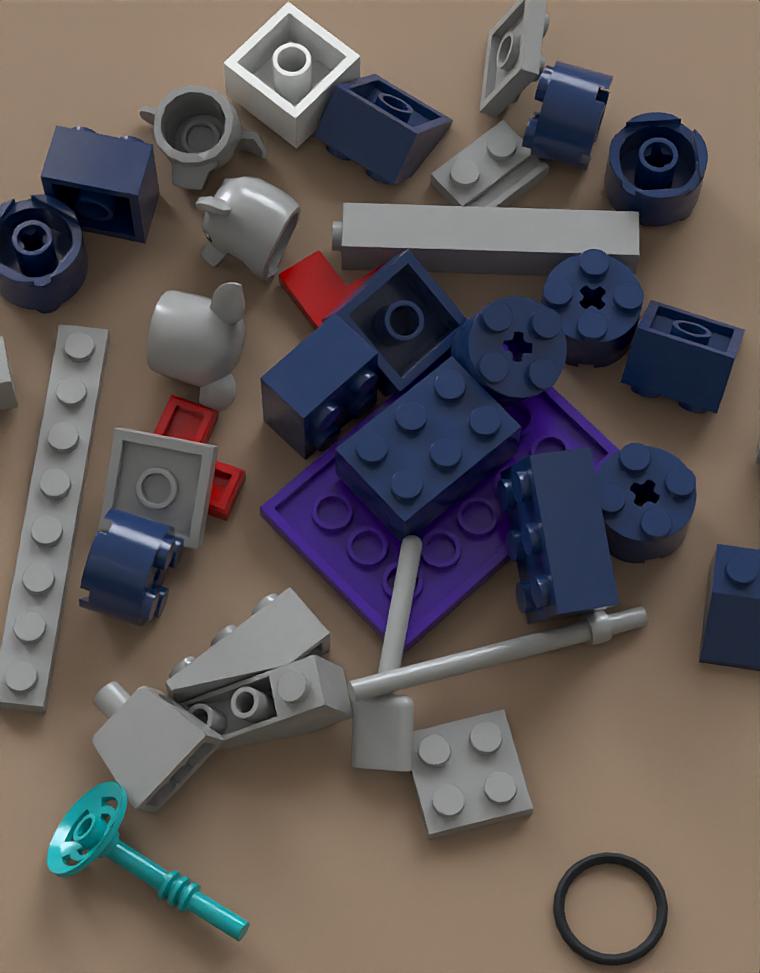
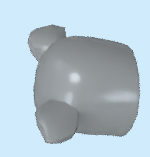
[139,85,268,190]
[195,176,301,283]
[147,282,246,412]

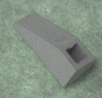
[165,587,330,704]
[179,654,353,751]

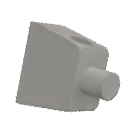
[92,681,225,813]

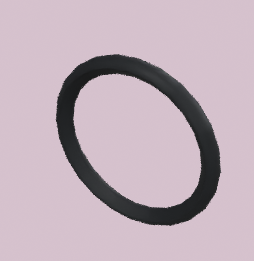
[553,852,668,966]

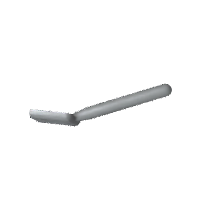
[351,535,422,771]

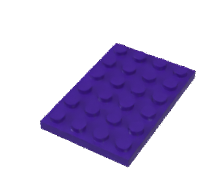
[260,344,620,655]

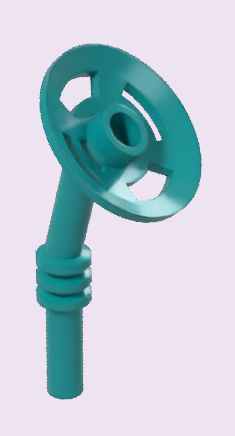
[47,781,250,941]

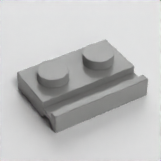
[430,120,549,208]

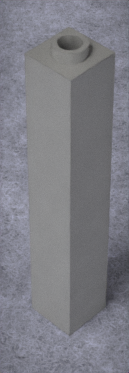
[332,203,639,276]

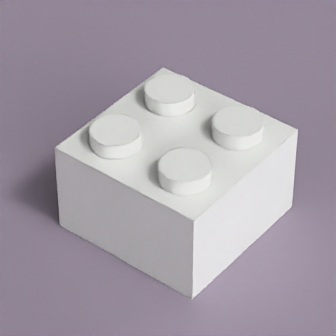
[223,2,360,149]

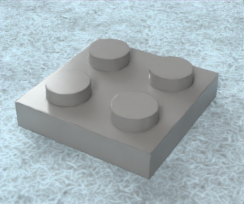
[479,0,550,118]
[98,427,219,549]
[410,709,533,840]

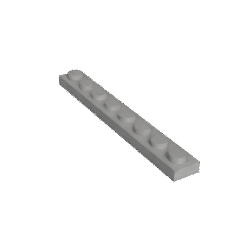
[0,324,110,713]

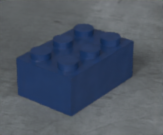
[335,356,521,543]
[497,447,619,624]

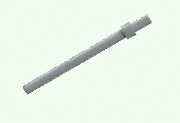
[348,606,648,702]

